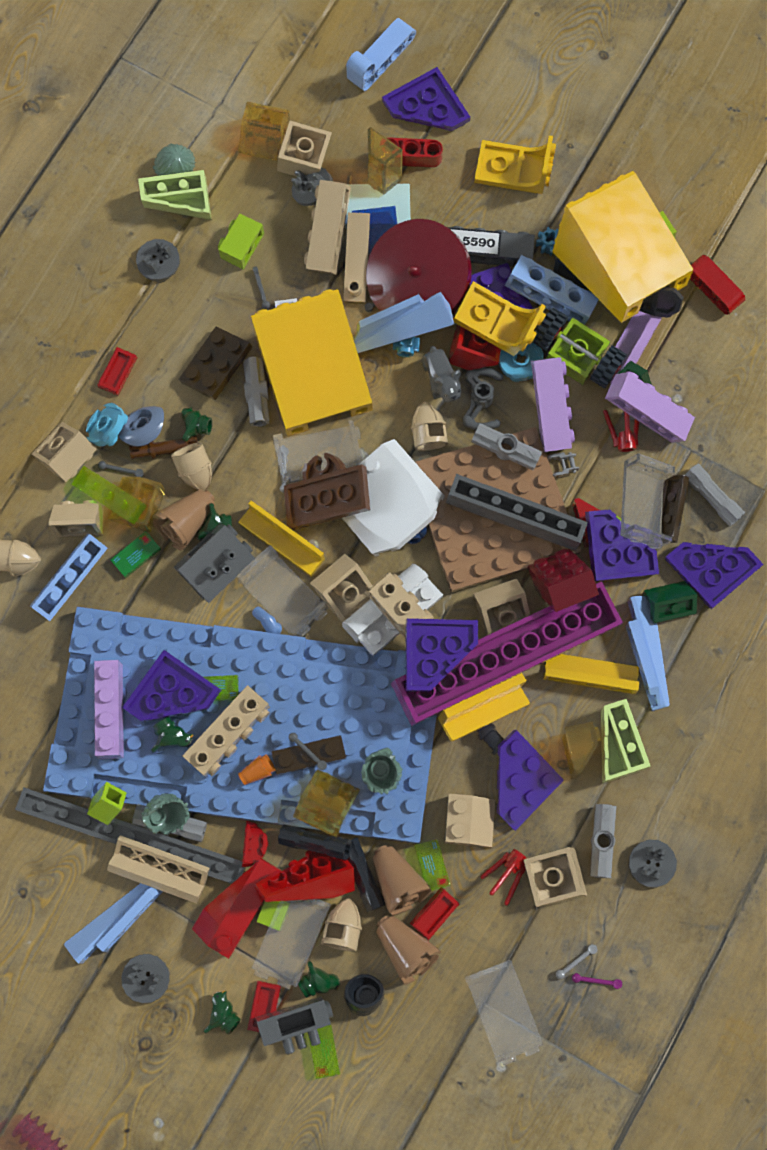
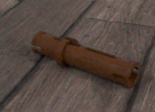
[129,436,198,460]

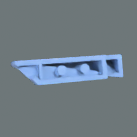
[353,292,454,353]
[625,596,670,711]
[64,883,163,964]

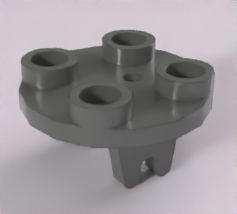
[291,167,333,206]
[136,239,181,283]
[629,839,677,888]
[121,954,170,1003]

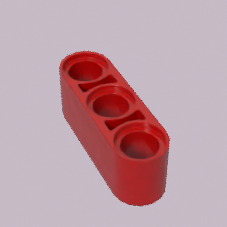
[380,137,443,167]
[690,255,746,315]

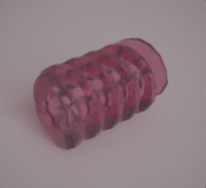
[12,1110,68,1150]

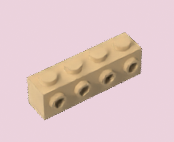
[304,180,351,275]
[364,572,434,639]
[183,685,270,778]

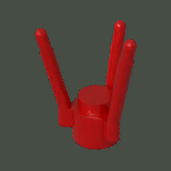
[603,410,640,452]
[481,849,527,906]

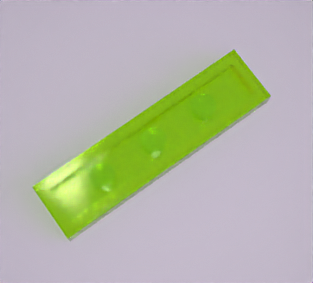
[71,466,147,524]

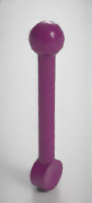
[572,973,622,989]

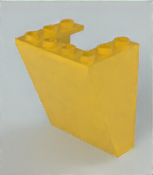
[552,171,693,323]
[251,289,373,437]

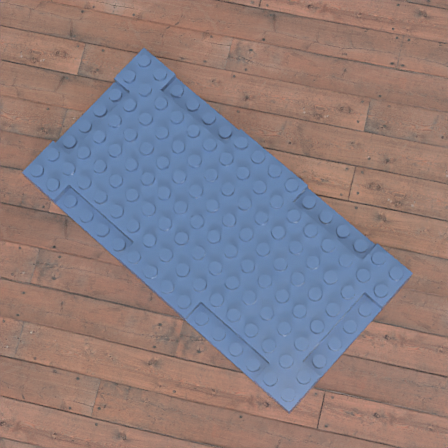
[43,607,437,844]

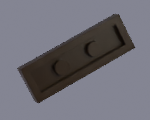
[654,475,689,543]
[271,735,347,776]

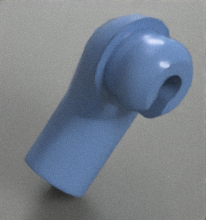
[252,606,282,634]

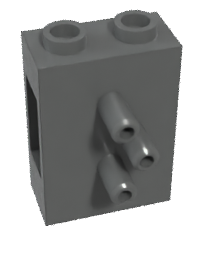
[173,523,255,603]
[255,996,333,1055]

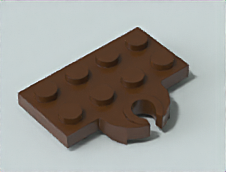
[284,453,370,530]

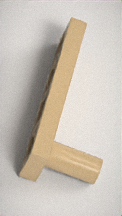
[344,212,370,303]

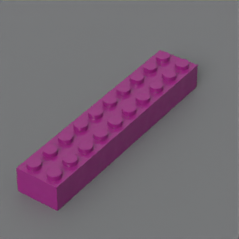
[391,581,623,726]

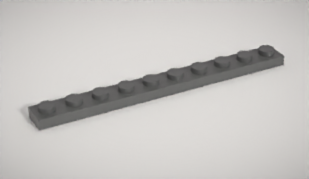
[15,787,246,884]

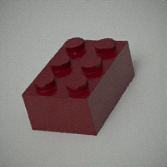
[528,549,599,612]

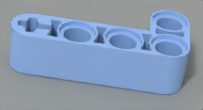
[346,18,416,91]

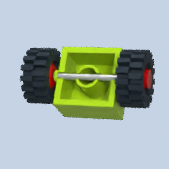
[532,307,627,389]

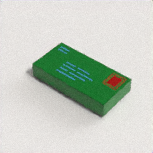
[111,531,161,578]

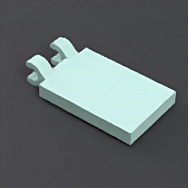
[345,184,411,228]

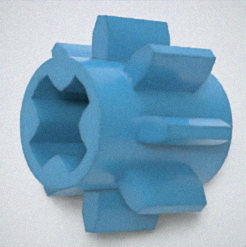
[536,227,559,256]
[393,336,420,357]

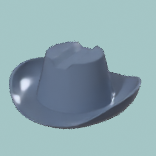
[118,406,164,446]

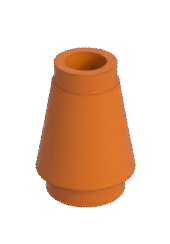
[238,754,275,785]

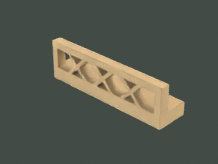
[107,835,210,904]

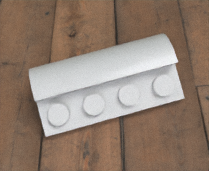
[342,564,443,656]

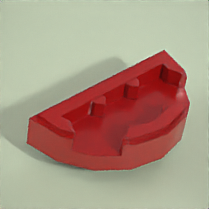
[242,820,268,867]

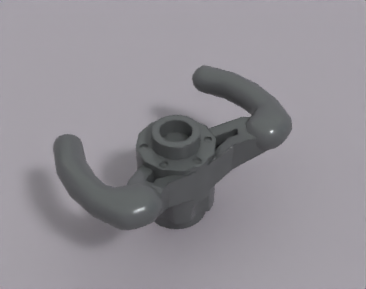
[462,367,503,430]

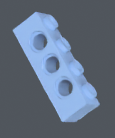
[505,255,599,325]
[30,534,108,621]

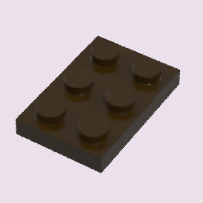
[179,326,252,400]

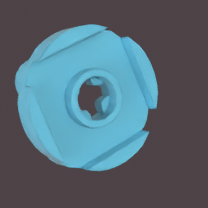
[499,342,543,382]
[86,403,128,447]

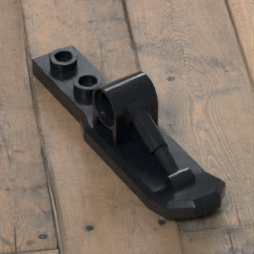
[553,257,684,318]

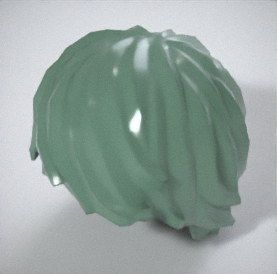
[153,143,196,176]
[361,747,403,795]
[141,793,190,835]

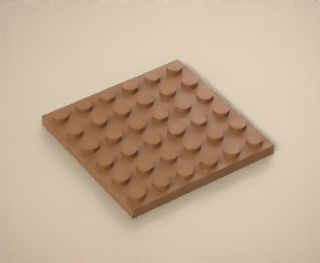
[415,427,581,593]

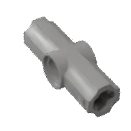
[243,357,270,427]
[471,423,542,470]
[590,804,616,879]

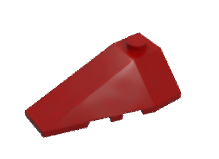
[448,324,501,370]
[255,851,355,902]
[192,858,282,959]

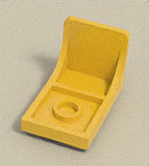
[474,135,556,194]
[453,281,546,356]

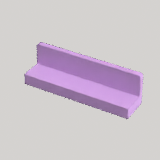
[610,311,662,384]

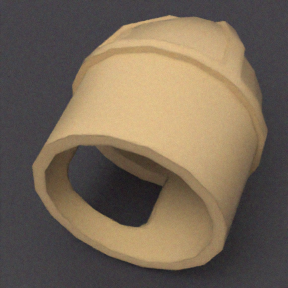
[411,401,448,451]
[171,442,212,491]
[0,540,41,576]
[321,898,362,952]

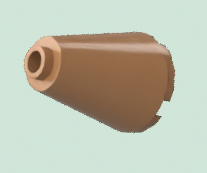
[152,489,215,550]
[372,845,432,915]
[376,916,441,985]

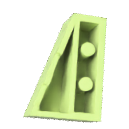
[138,170,212,220]
[601,699,650,784]

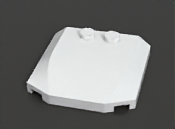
[342,439,444,556]

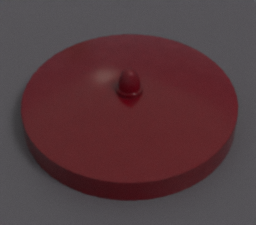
[366,219,472,314]

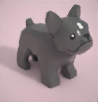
[421,346,461,402]

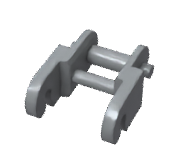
[547,452,579,478]

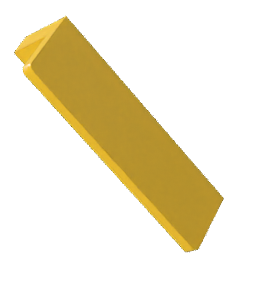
[238,500,325,577]
[543,654,639,694]
[438,673,530,742]

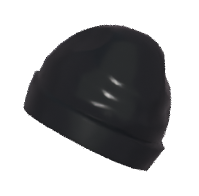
[344,974,385,1017]

